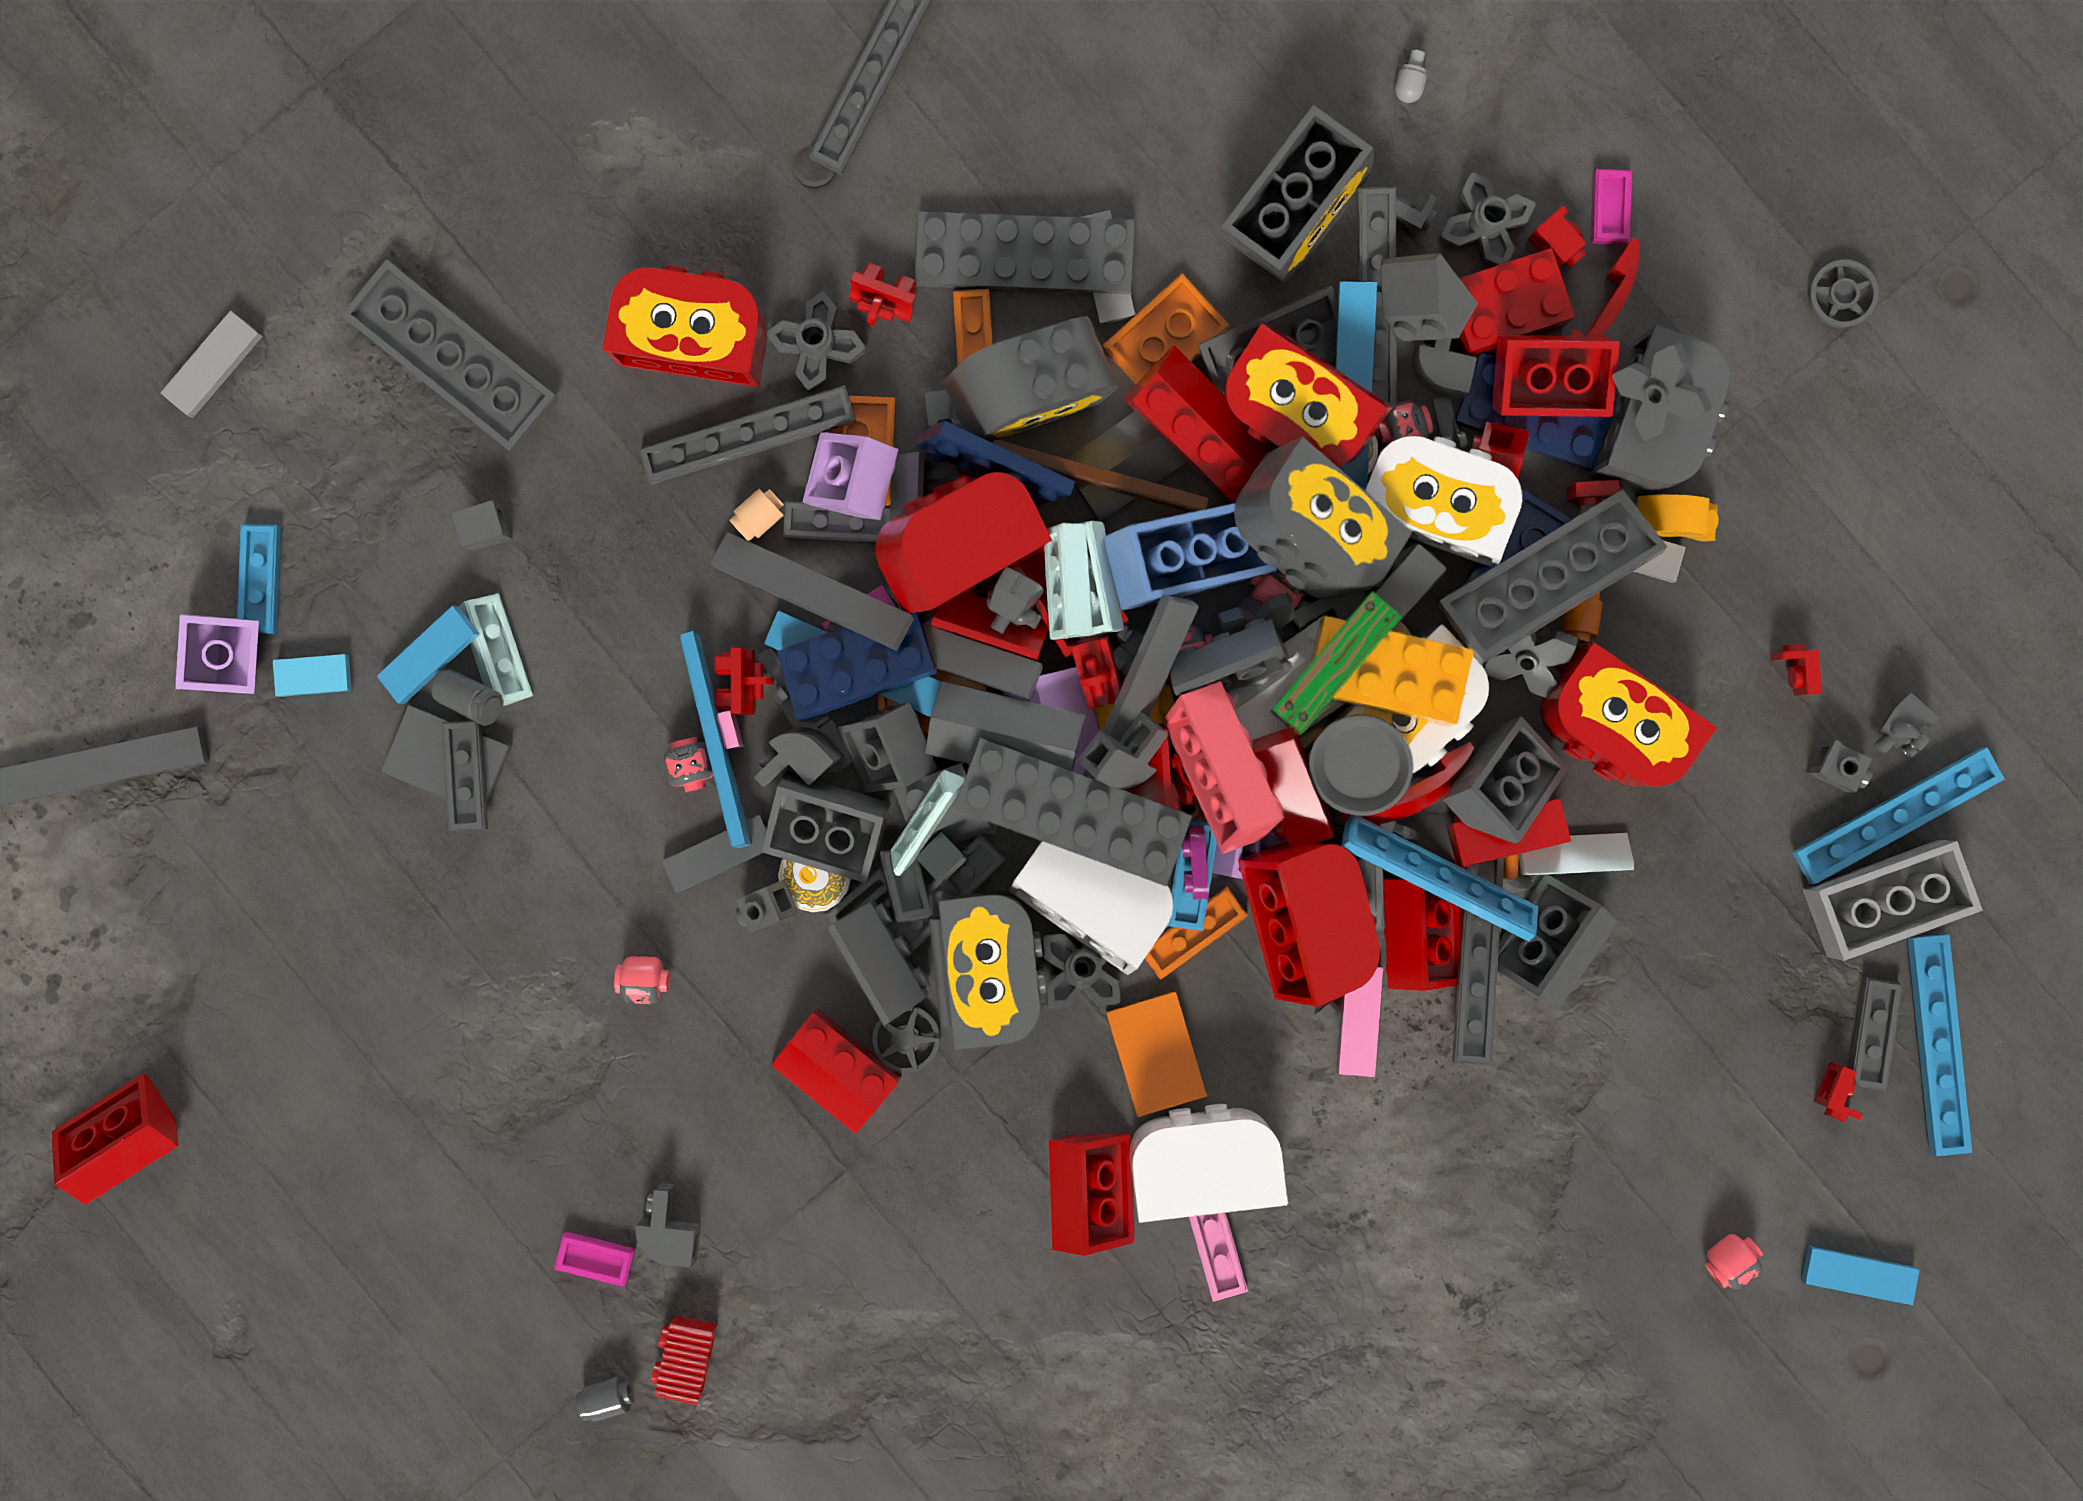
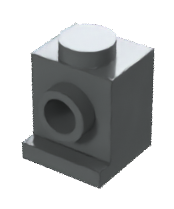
[1806,740,1873,792]
[736,879,799,934]

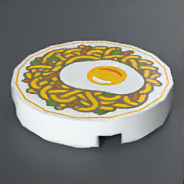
[778,859,851,912]

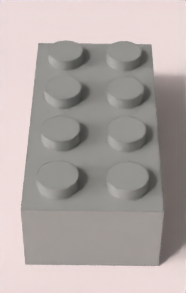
[1802,840,1983,961]

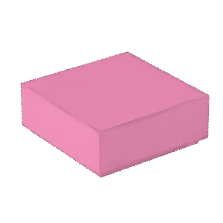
[716,710,744,750]

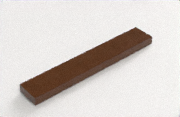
[993,439,1209,513]

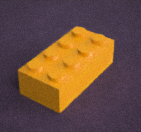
[1310,616,1474,727]

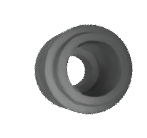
[576,1376,635,1422]

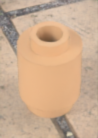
[729,489,784,541]

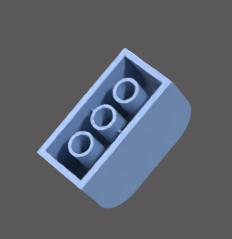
[1103,503,1277,610]

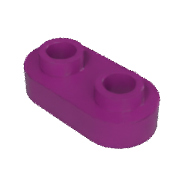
[1182,826,1208,900]

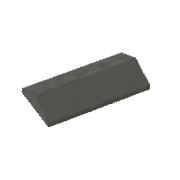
[1197,285,1338,398]
[1067,411,1187,522]
[925,682,1086,772]

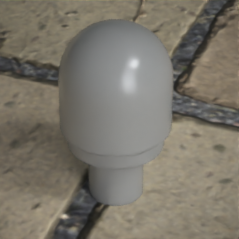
[1395,50,1427,103]

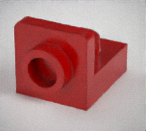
[1566,480,1625,507]
[1771,644,1822,696]
[1814,1062,1863,1123]

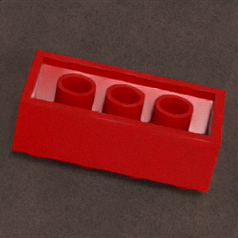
[1123,345,1274,503]

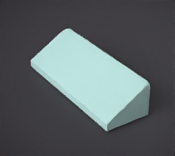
[1080,521,1124,638]
[1044,523,1092,640]
[459,593,533,706]
[890,770,965,876]
[1519,833,1634,875]

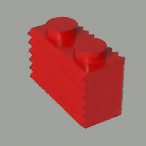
[651,1316,718,1405]

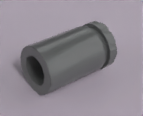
[432,669,504,726]

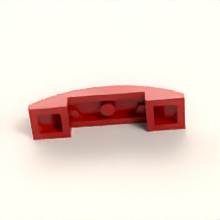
[1568,237,1640,336]
[1339,743,1474,826]

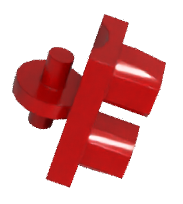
[849,263,916,326]
[1071,636,1122,710]
[715,648,774,715]

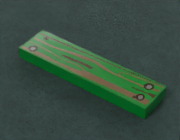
[1272,592,1402,734]

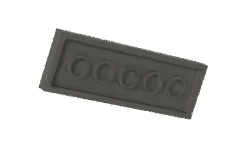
[915,211,1135,294]
[341,259,558,453]
[1438,489,1667,665]
[954,738,1192,887]

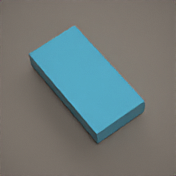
[273,654,352,697]

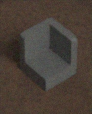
[451,500,512,552]
[916,832,966,897]

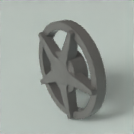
[1808,259,1879,328]
[872,1006,940,1073]

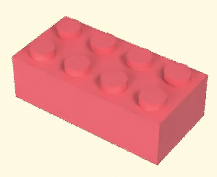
[1162,681,1283,854]

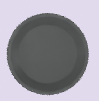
[1309,715,1413,816]

